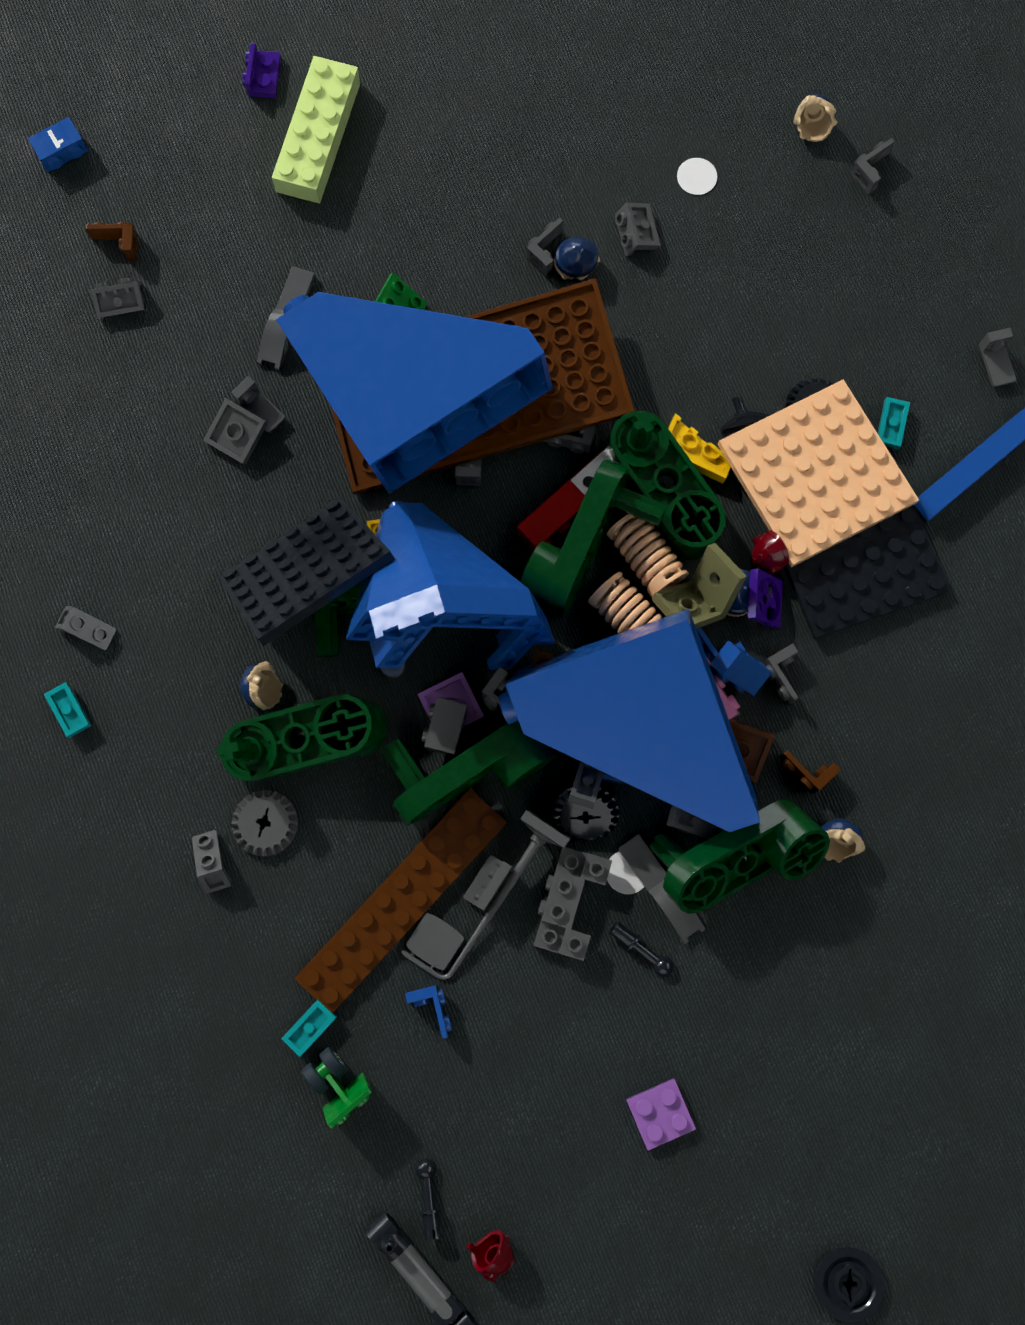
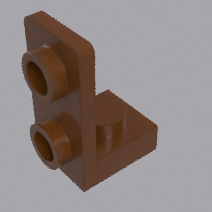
[85,222,138,261]
[780,750,841,793]

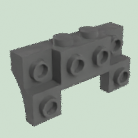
[533,847,612,961]

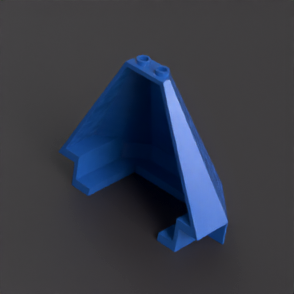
[346,501,555,670]

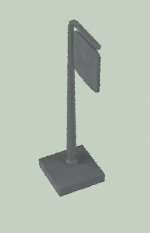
[401,810,571,980]

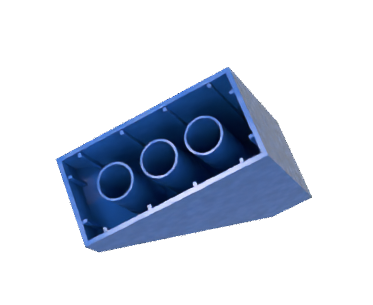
[276,292,553,494]
[498,609,760,832]

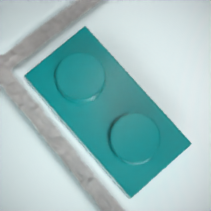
[877,397,910,450]
[44,682,91,738]
[281,999,337,1057]

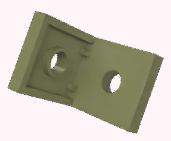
[652,543,747,629]

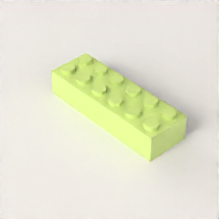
[272,56,360,204]

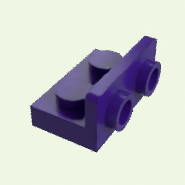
[242,43,281,99]

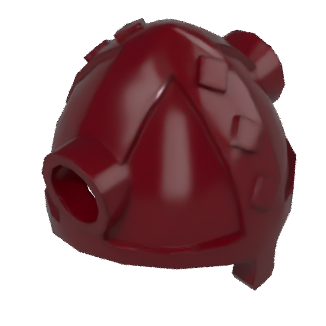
[751,530,789,575]
[466,1230,514,1282]

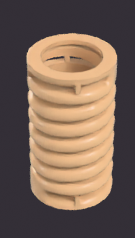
[607,514,689,598]
[588,572,663,634]

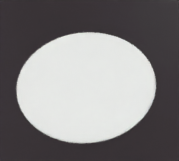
[677,158,717,195]
[607,851,644,894]

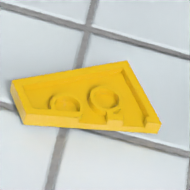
[668,413,731,484]

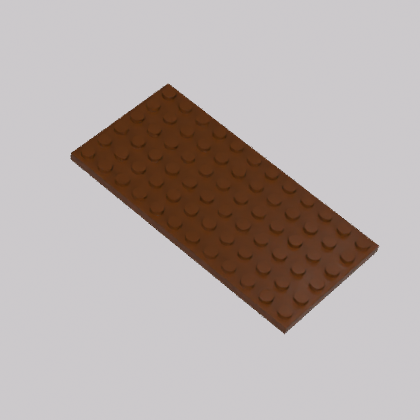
[331,278,634,495]

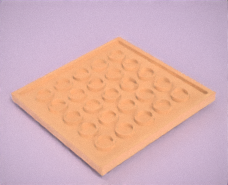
[718,379,919,568]

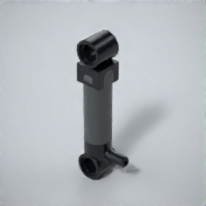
[365,1212,479,1325]

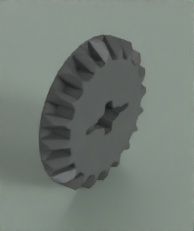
[231,790,298,856]

